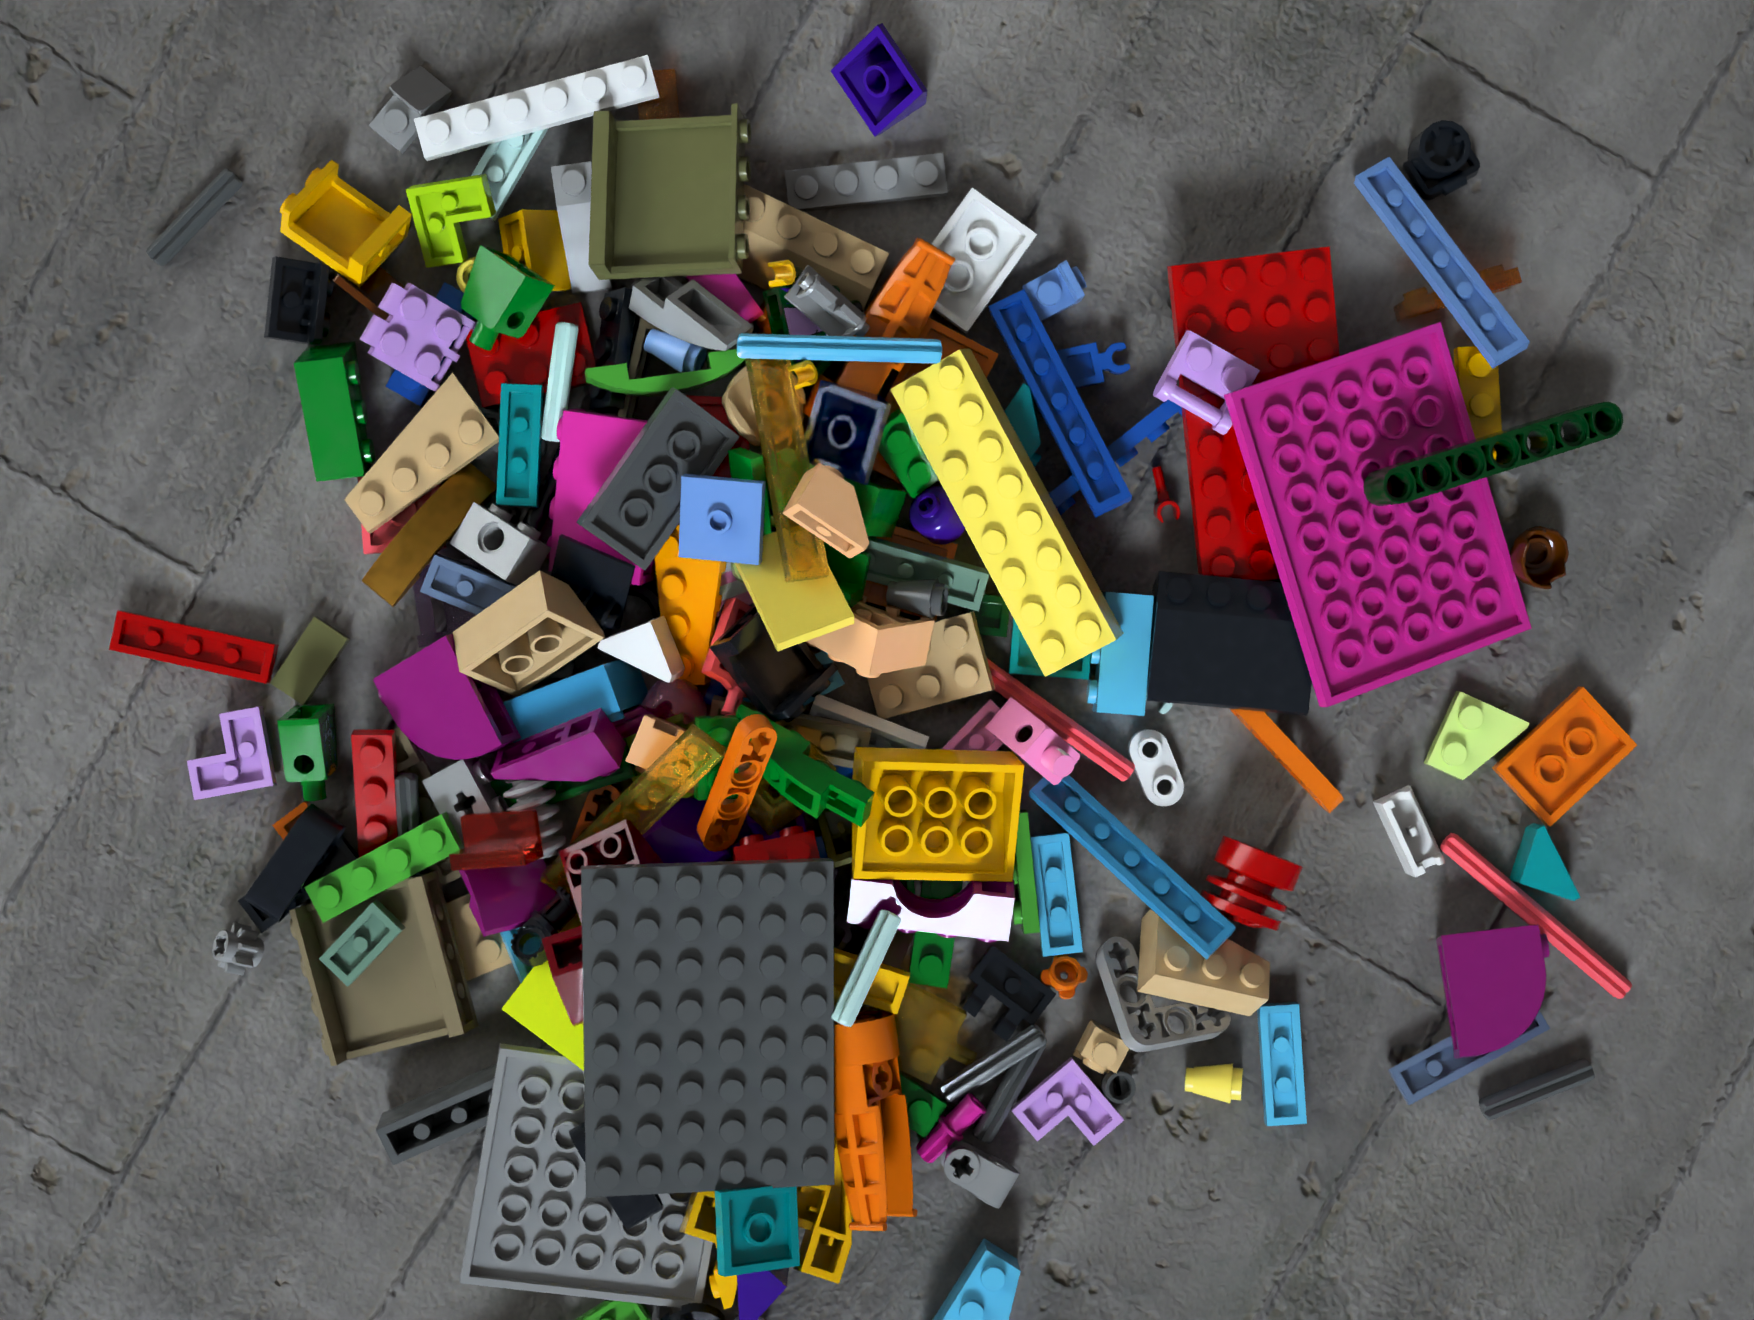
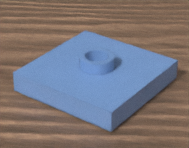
[678,474,766,565]

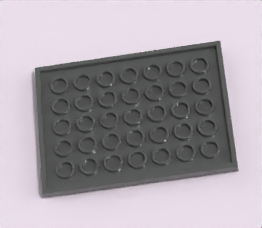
[581,858,834,1198]

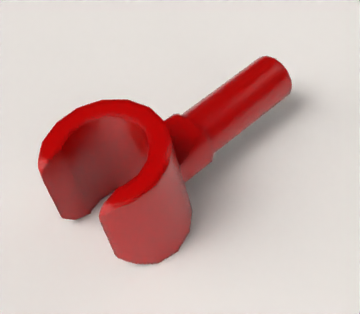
[1152,466,1180,523]

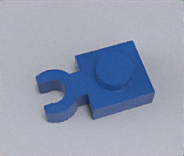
[1057,342,1130,389]

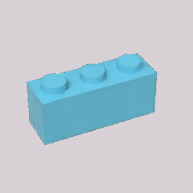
[1087,592,1154,716]

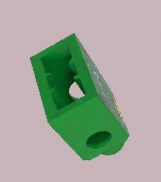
[277,704,338,801]

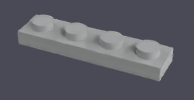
[784,153,948,212]

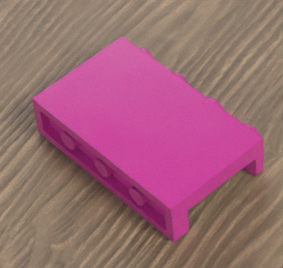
[546,408,655,586]

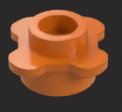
[1040,954,1088,999]

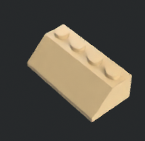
[736,184,889,312]

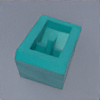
[1509,823,1581,901]

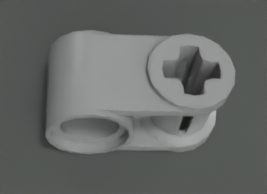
[941,1140,1020,1209]

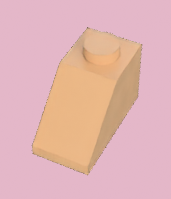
[782,463,869,559]

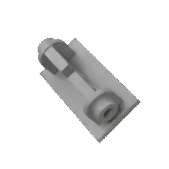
[784,265,870,337]

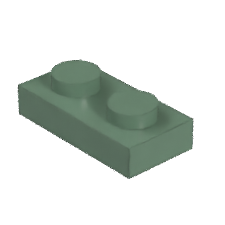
[319,899,406,987]

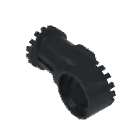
[511,885,578,967]

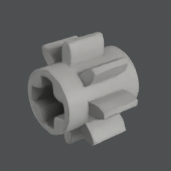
[212,923,264,976]

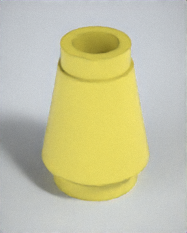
[1185,1063,1243,1103]

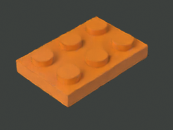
[1492,686,1637,827]

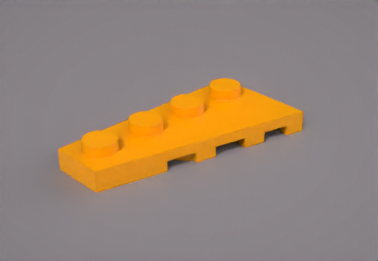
[654,523,726,685]

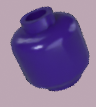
[909,486,965,545]

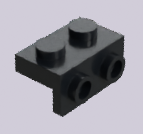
[264,256,334,345]

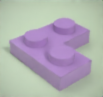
[187,706,277,800]
[1011,1057,1124,1146]

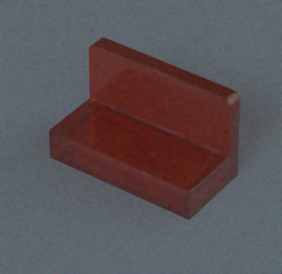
[449,809,544,871]

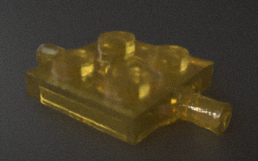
[860,983,977,1085]

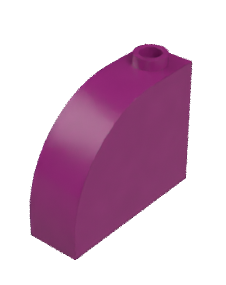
[373,634,521,760]
[1436,924,1550,1059]

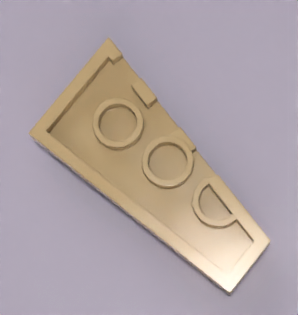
[344,372,499,534]

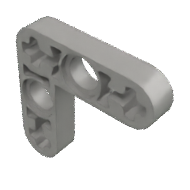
[1095,937,1231,1052]

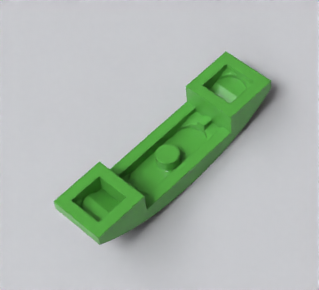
[585,349,748,397]

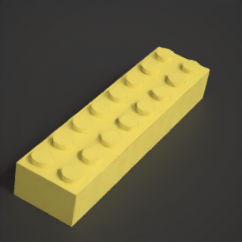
[890,348,1124,677]

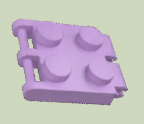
[360,283,476,392]

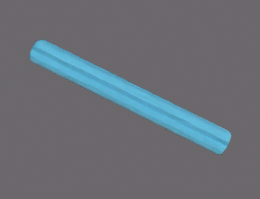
[737,333,942,364]

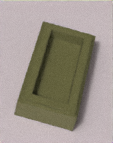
[270,617,350,705]

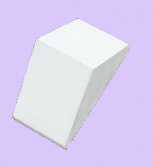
[597,616,685,683]

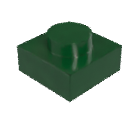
[968,594,1010,637]

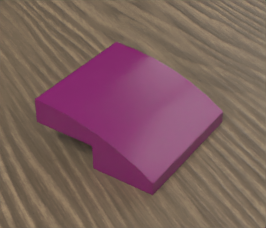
[456,842,556,937]

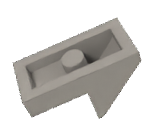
[369,66,453,154]

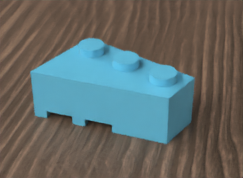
[933,1238,1021,1320]

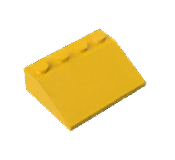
[852,747,1024,882]

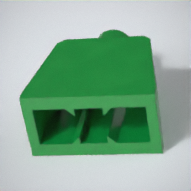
[461,245,555,351]

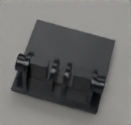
[551,534,635,631]

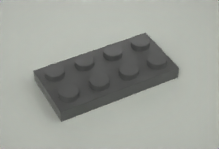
[576,387,740,571]

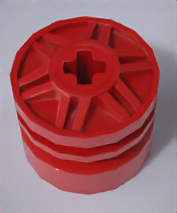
[1200,835,1303,931]

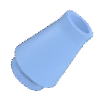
[644,328,708,373]

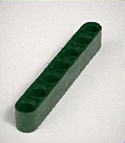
[1363,402,1623,506]

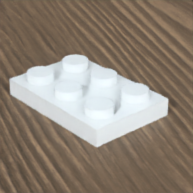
[932,188,1037,334]

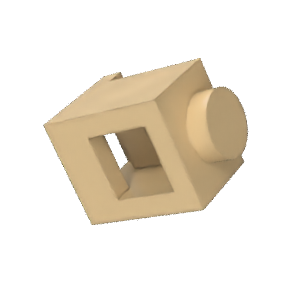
[1073,1019,1129,1074]

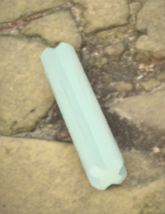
[541,322,578,442]
[831,909,901,1027]

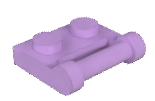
[1153,330,1260,435]

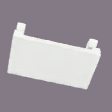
[1373,785,1445,877]

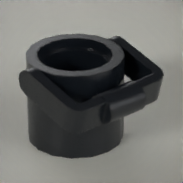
[1403,120,1480,200]

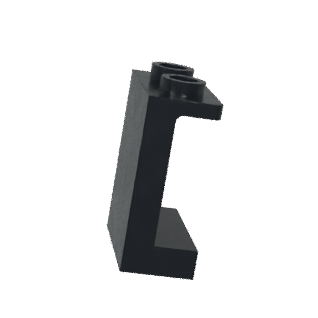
[710,605,838,722]

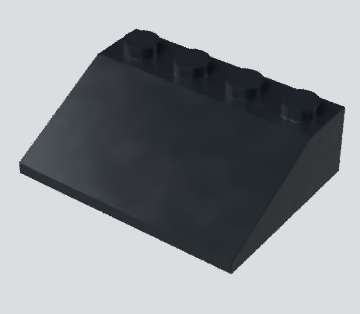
[1146,571,1312,716]

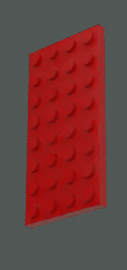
[1167,246,1340,581]

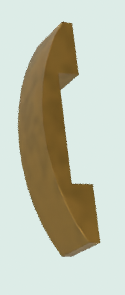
[362,463,497,607]

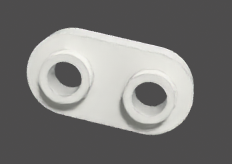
[1128,729,1184,807]

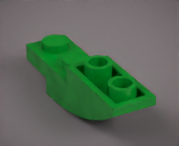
[736,704,874,827]

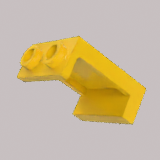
[280,160,412,288]

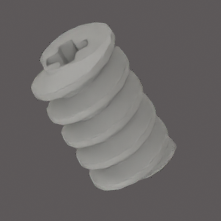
[503,780,567,861]

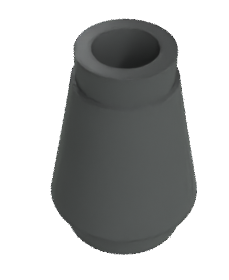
[886,579,949,619]

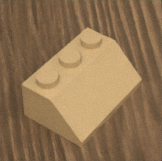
[452,570,605,697]

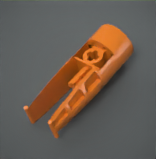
[803,237,955,447]
[834,1010,917,1231]

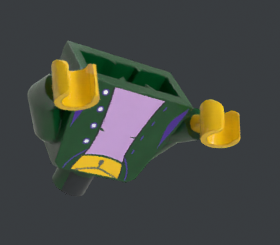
[763,260,864,390]

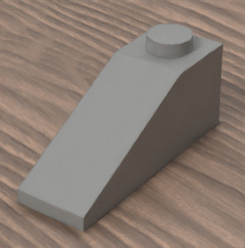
[551,161,613,295]

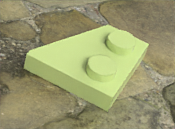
[1424,691,1529,780]

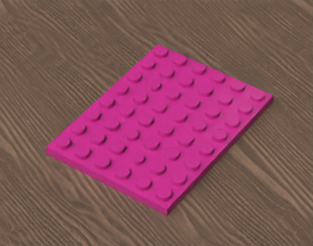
[1224,322,1532,707]

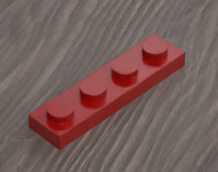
[109,610,279,684]
[351,729,398,858]

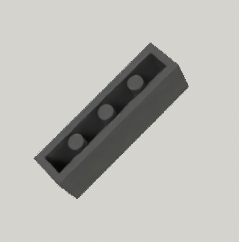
[376,1064,496,1165]

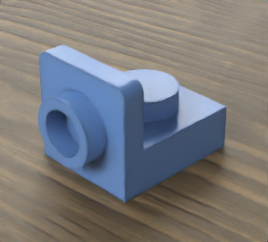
[1021,260,1087,322]

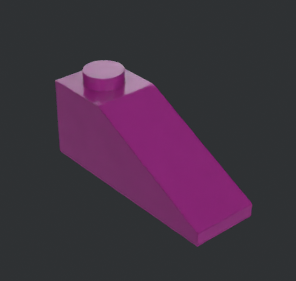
[491,708,626,782]

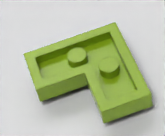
[406,174,496,268]

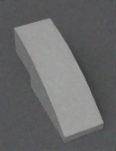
[629,277,754,351]

